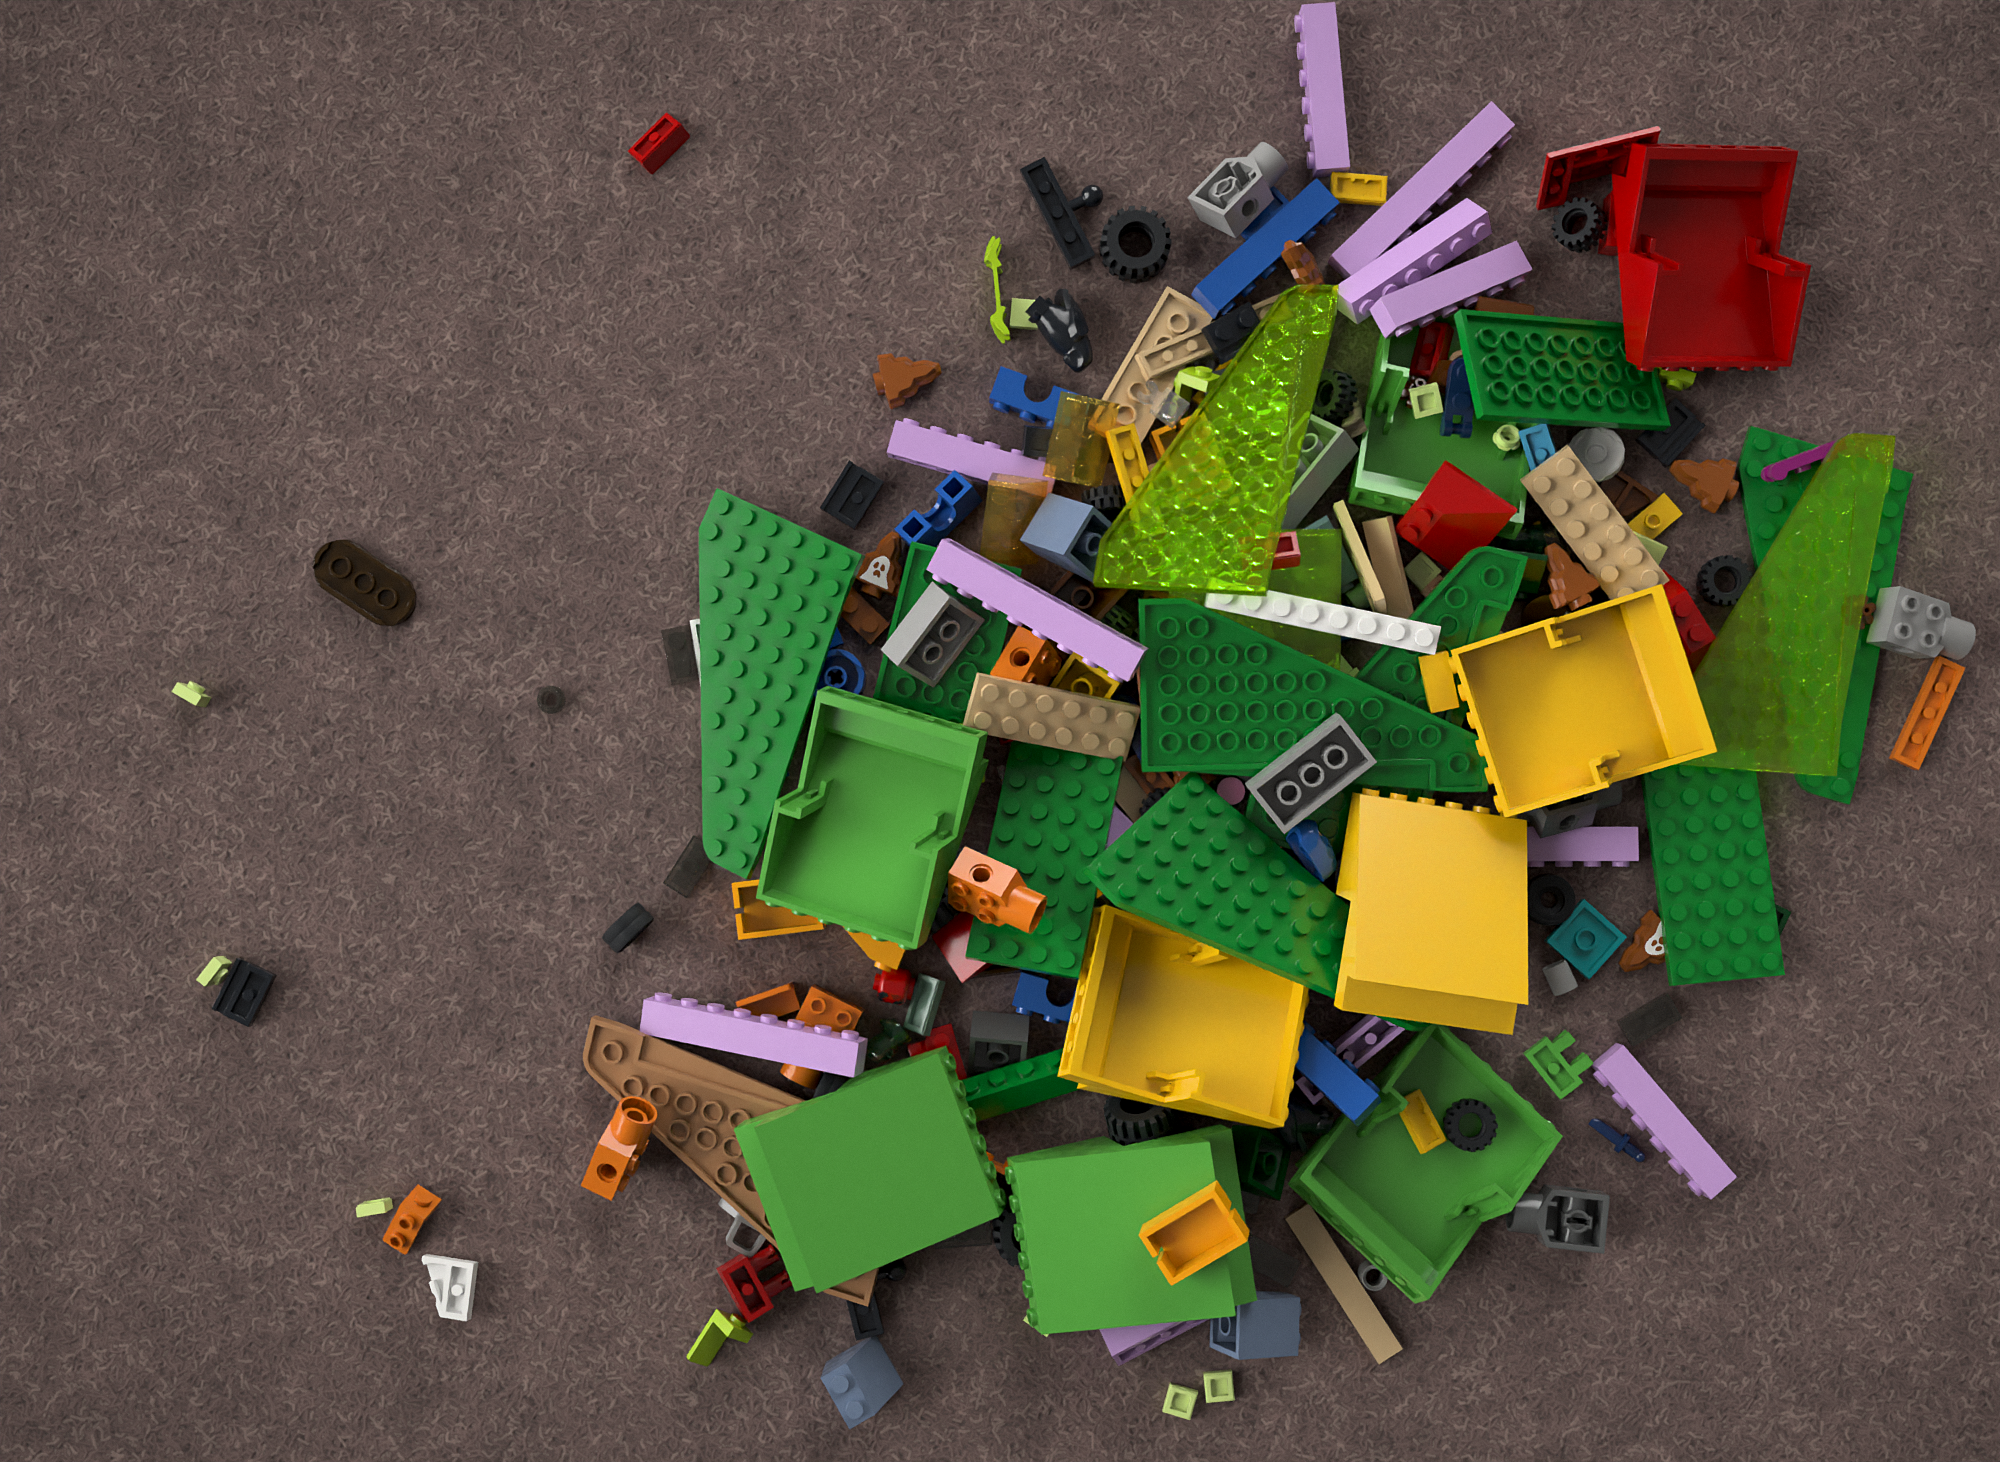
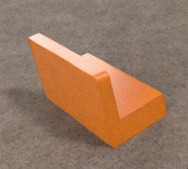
[735,982,801,1017]

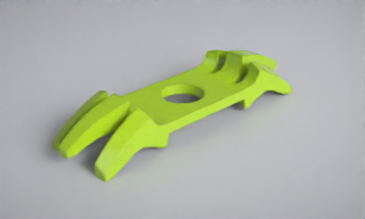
[984,236,1011,344]

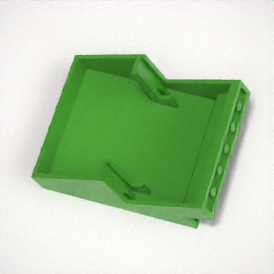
[1346,308,1538,540]
[756,686,989,950]
[1288,1024,1563,1304]
[734,1046,1007,1294]
[1005,1124,1257,1335]

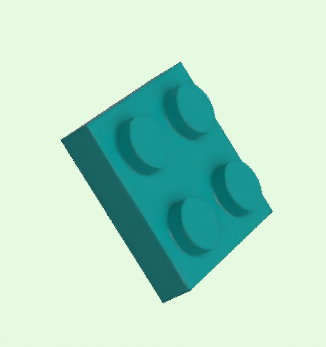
[1544,899,1627,980]

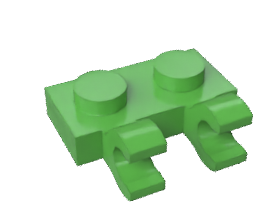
[1523,1030,1594,1100]

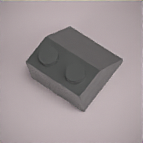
[967,1011,1030,1074]

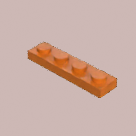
[1889,656,1965,770]

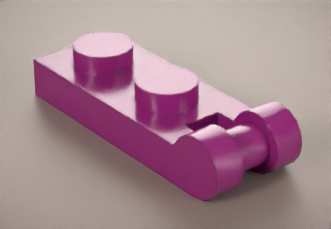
[1761,438,1847,482]

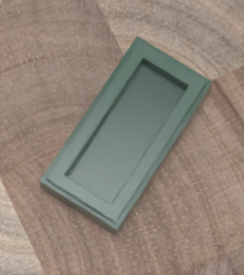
[903,973,946,1036]

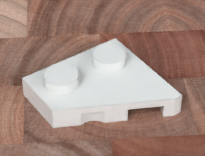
[422,1254,478,1321]

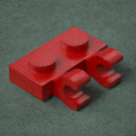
[907,1023,967,1080]

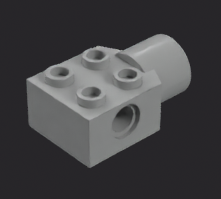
[1187,142,1288,238]
[1866,586,1976,660]

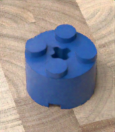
[814,649,866,698]

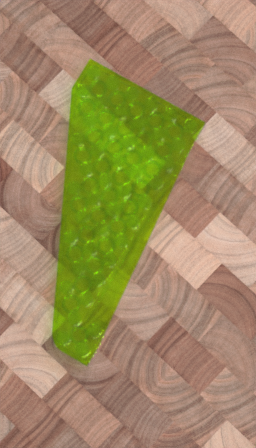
[1093,284,1339,597]
[1677,433,1896,776]

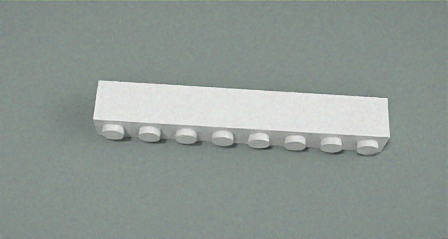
[1203,578,1441,655]

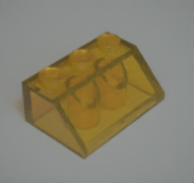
[1042,391,1120,487]
[980,473,1048,566]

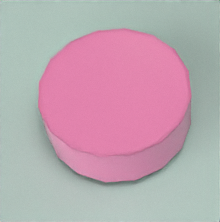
[1216,777,1245,805]

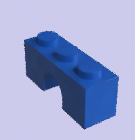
[989,366,1079,429]
[894,470,983,547]
[1012,971,1077,1024]

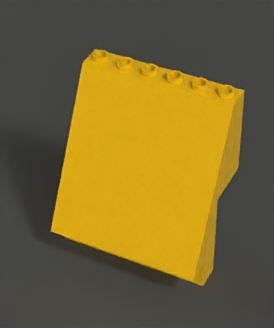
[1448,584,1718,818]
[1334,788,1528,1035]
[1057,905,1309,1129]

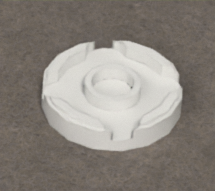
[1569,427,1625,482]

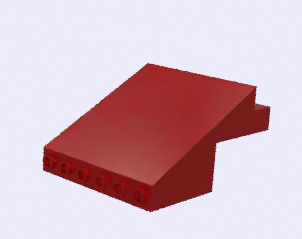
[1612,143,1811,372]

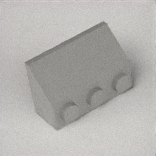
[881,581,985,688]

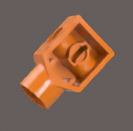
[990,626,1062,686]
[948,846,1048,934]
[780,984,865,1089]
[581,1096,658,1201]

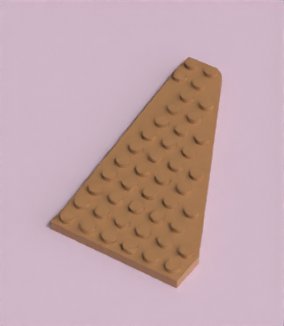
[583,1015,880,1307]

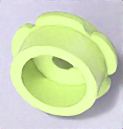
[1493,424,1520,451]

